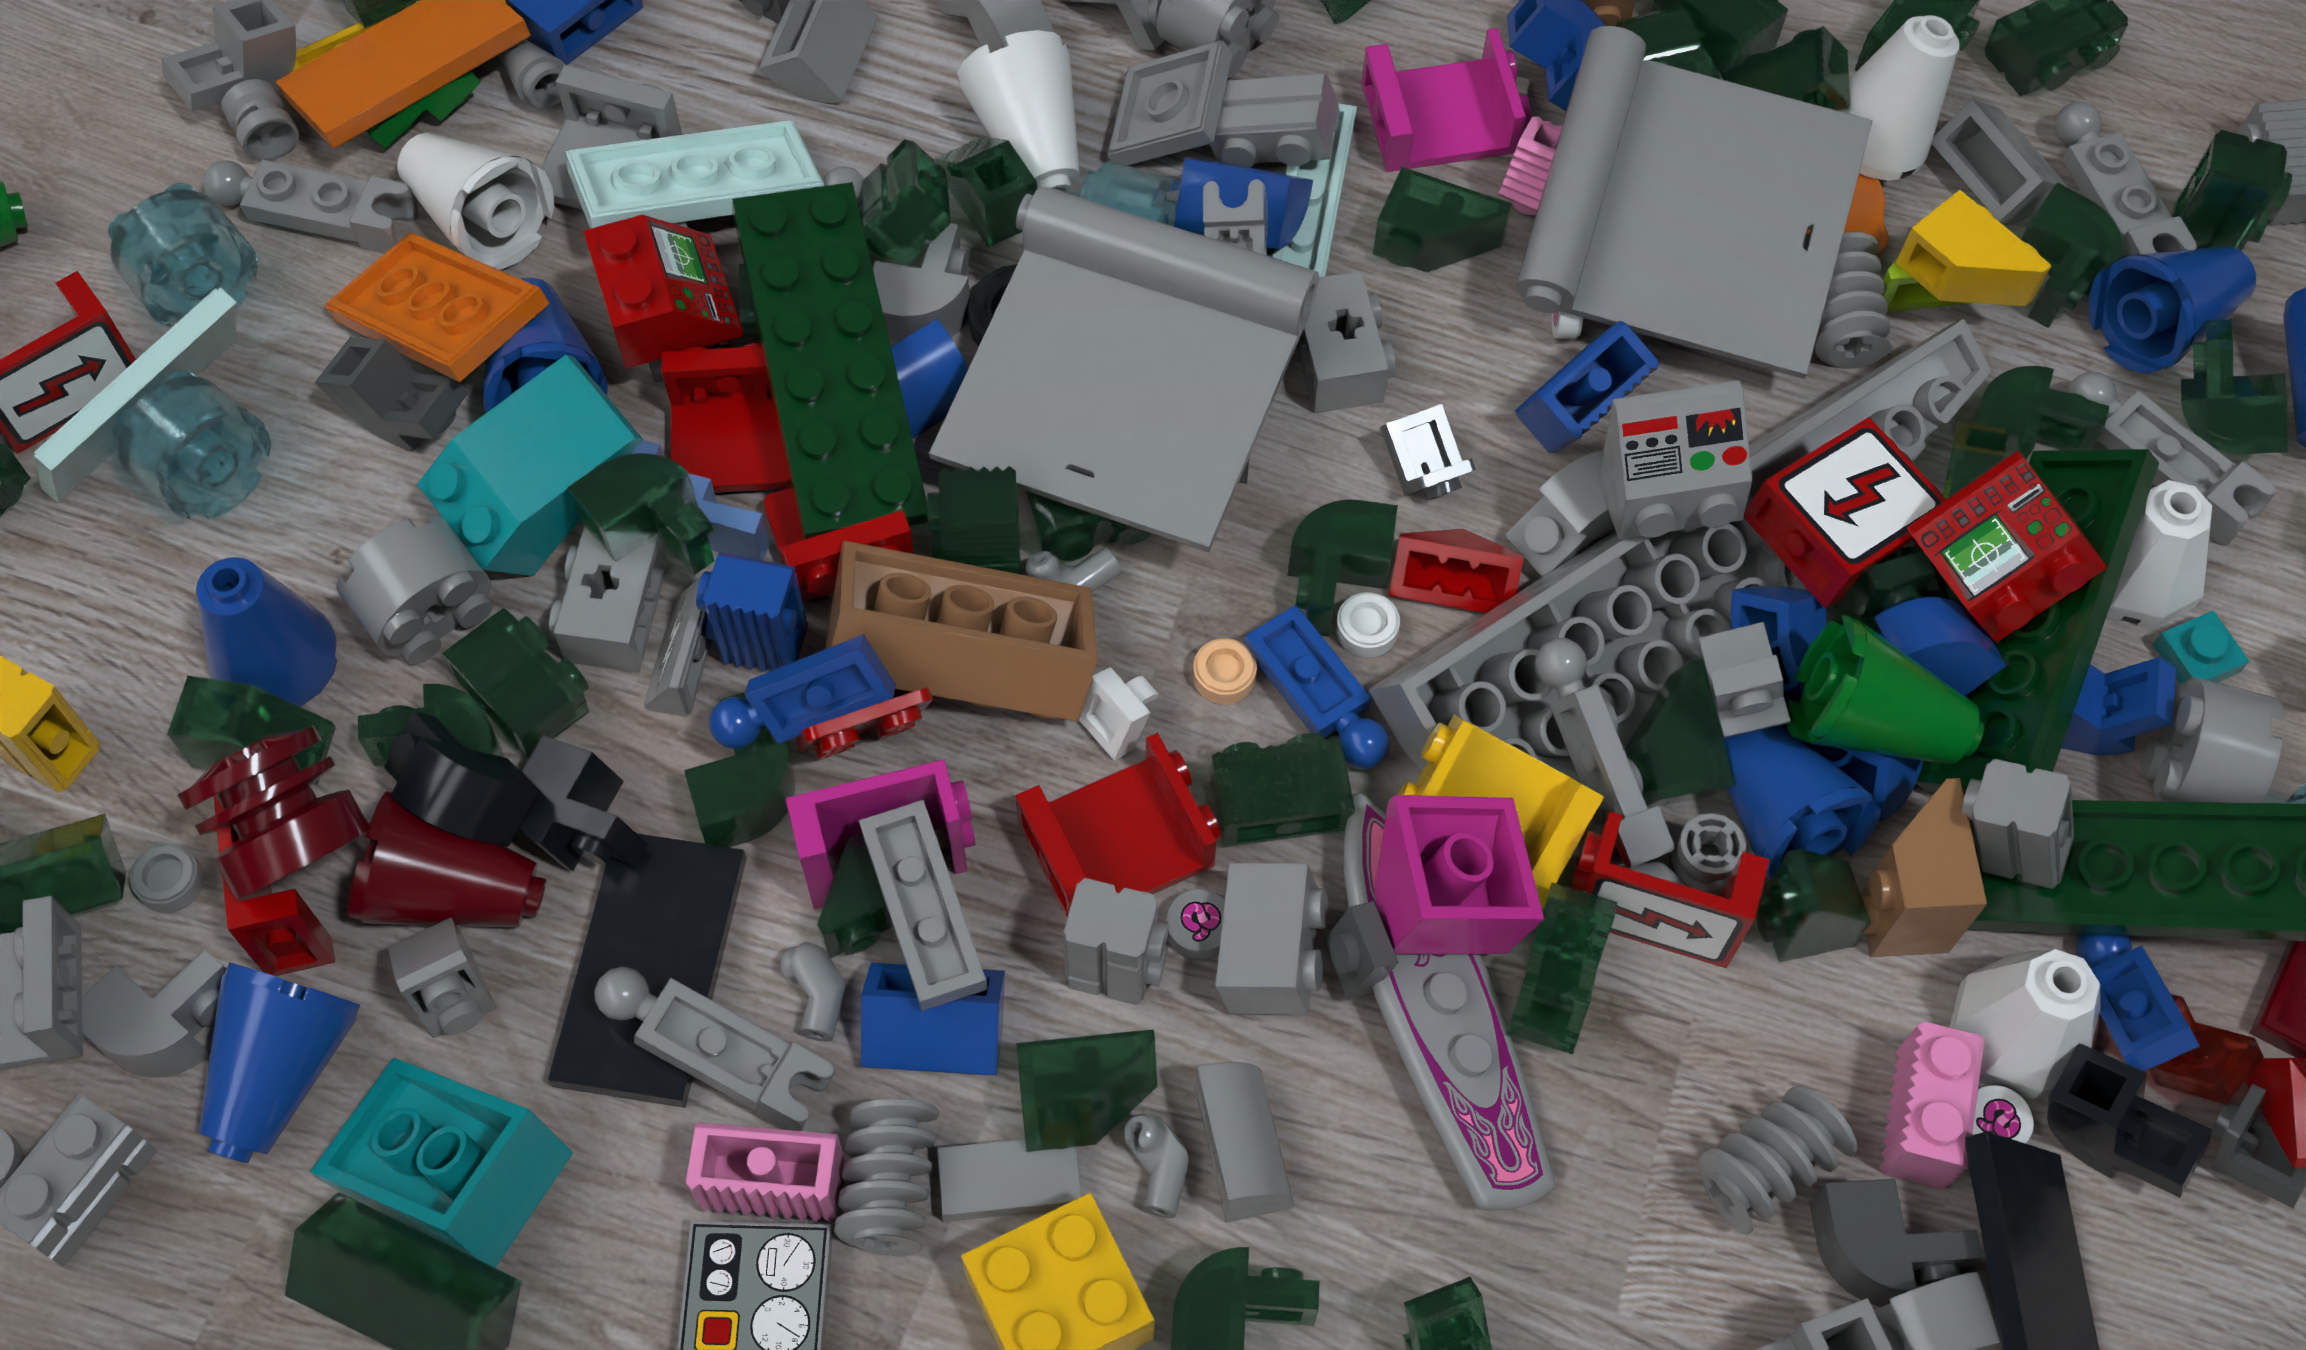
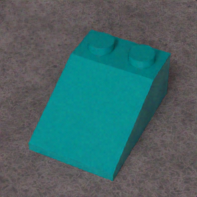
[417,354,643,576]
[310,1058,573,1272]

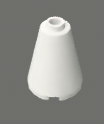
[1824,15,1960,181]
[957,30,1080,195]
[397,133,555,270]

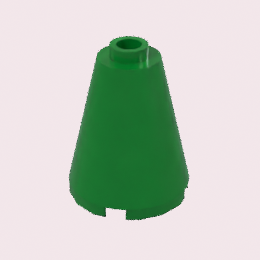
[1787,615,1984,765]

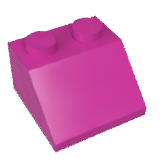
[1374,795,1544,954]

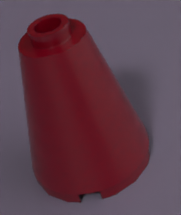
[348,791,547,927]

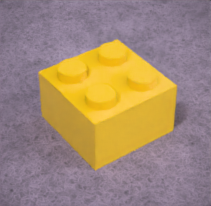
[961,1192,1155,1350]

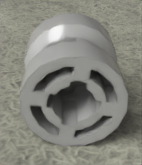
[221,79,299,161]
[1668,813,1747,896]

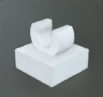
[1079,667,1159,760]

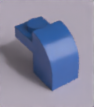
[1507,0,1605,111]
[1874,597,2007,696]
[2061,657,2177,755]

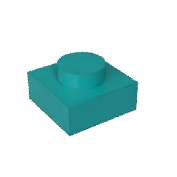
[2152,610,2250,683]

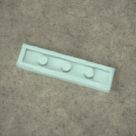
[1269,103,1357,277]

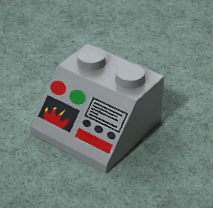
[1599,380,1752,540]

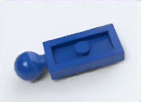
[1244,605,1389,770]
[709,634,896,749]
[2076,934,2199,1071]

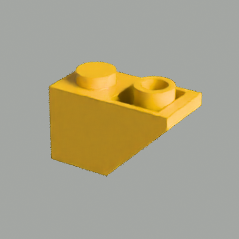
[1896,190,2052,306]

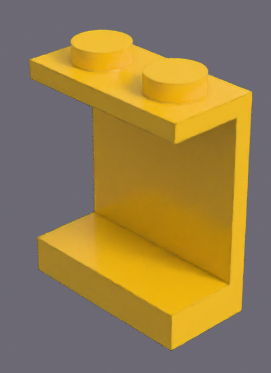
[1397,714,1604,908]

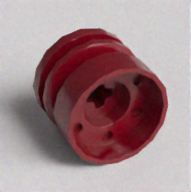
[177,725,371,900]

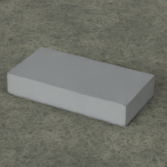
[937,1133,1082,1222]

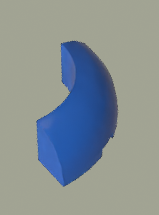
[1731,587,1923,821]

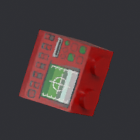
[583,215,744,369]
[1907,450,2108,643]

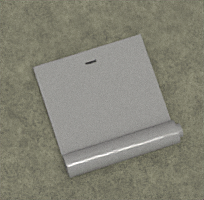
[1515,26,1873,379]
[929,186,1319,552]

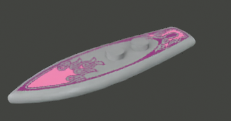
[1343,793,1555,1210]

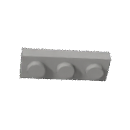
[859,800,988,1011]

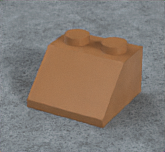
[1853,778,1987,957]

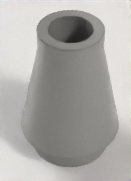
[497,39,564,109]

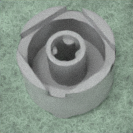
[1157,0,1279,78]
[337,515,493,665]
[2140,677,2284,803]

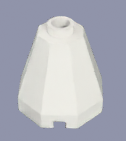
[2106,480,2212,630]
[1949,949,2101,1101]

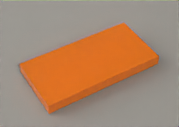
[275,0,531,149]
[324,232,550,382]

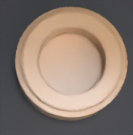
[1193,638,1257,705]

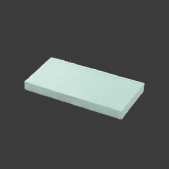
[565,120,824,229]
[34,287,237,503]

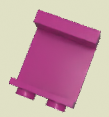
[1361,28,1531,172]
[785,759,976,910]

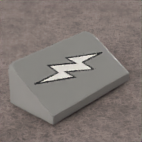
[644,575,712,717]

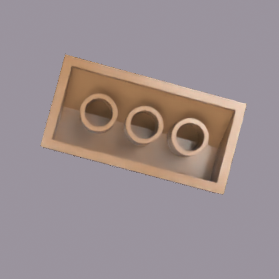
[826,541,1098,722]

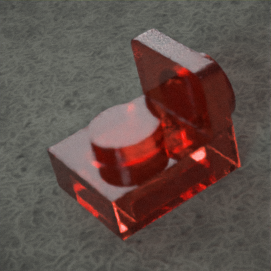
[2148,994,2264,1105]

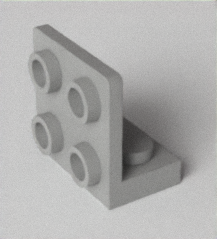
[0,896,83,1070]

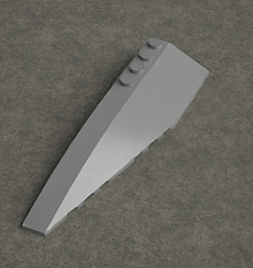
[1369,319,1992,783]

